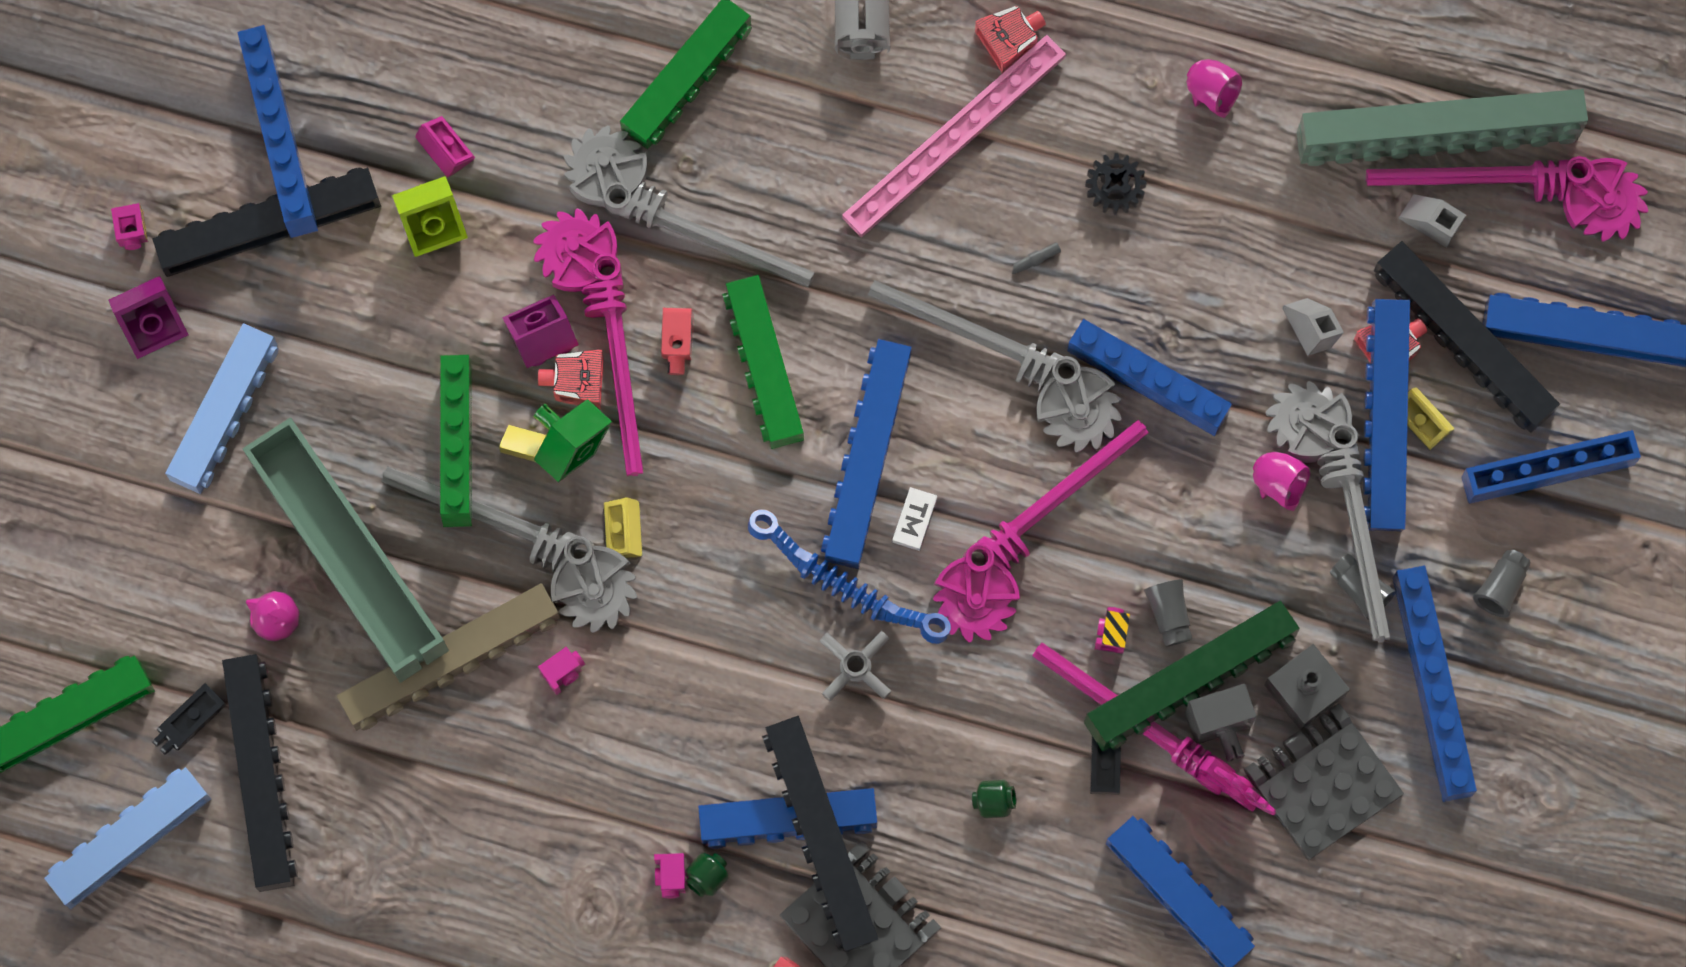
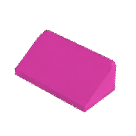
[415,116,475,177]

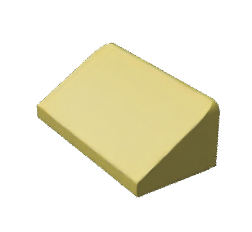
[1407,388,1454,450]
[499,425,546,462]
[604,497,642,558]

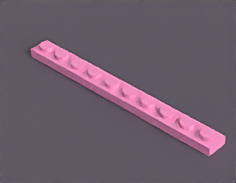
[842,35,1066,238]

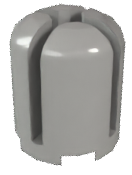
[834,0,891,60]

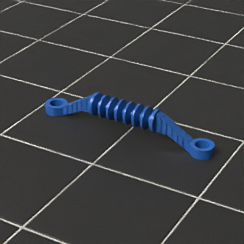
[748,510,951,644]

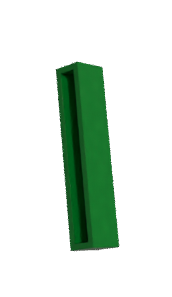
[620,0,752,150]
[722,275,804,449]
[440,355,472,527]
[0,655,155,773]

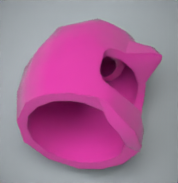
[1186,59,1242,118]
[1253,452,1310,511]
[246,591,300,642]

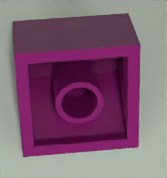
[108,276,189,359]
[502,294,579,368]

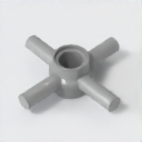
[820,631,891,701]

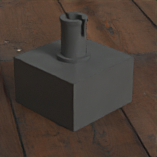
[1264,644,1350,731]
[1185,684,1257,762]

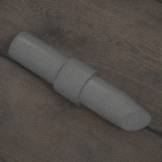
[1012,242,1061,274]

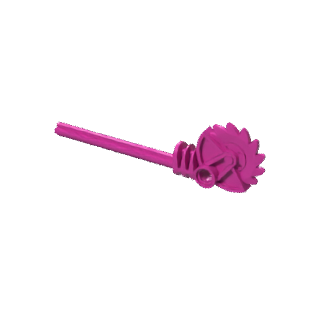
[1366,156,1648,242]
[533,208,644,476]
[933,420,1149,643]
[1032,642,1276,816]

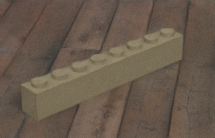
[336,583,560,731]

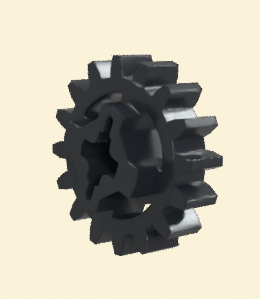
[1085,153,1147,215]

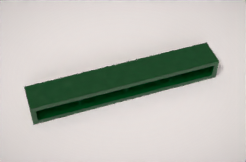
[1084,600,1300,751]

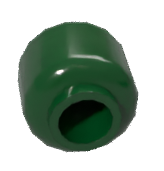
[972,779,1017,818]
[685,853,728,897]

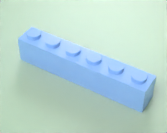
[165,323,278,494]
[44,767,211,909]

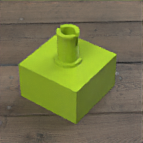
[392,176,468,257]

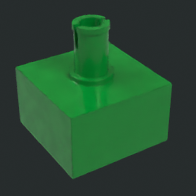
[533,399,612,483]

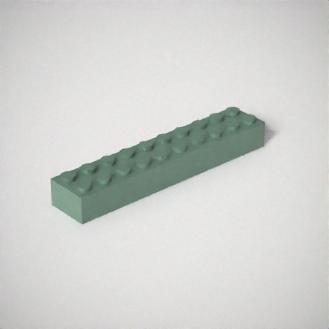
[1296,89,1588,166]
[242,417,449,683]

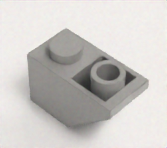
[1399,194,1466,248]
[1282,298,1344,356]

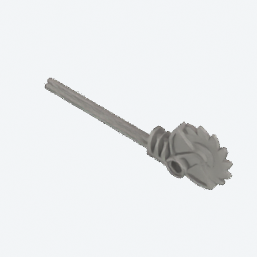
[564,126,815,288]
[868,280,1122,453]
[1266,381,1390,643]
[381,466,637,633]

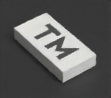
[892,487,937,551]

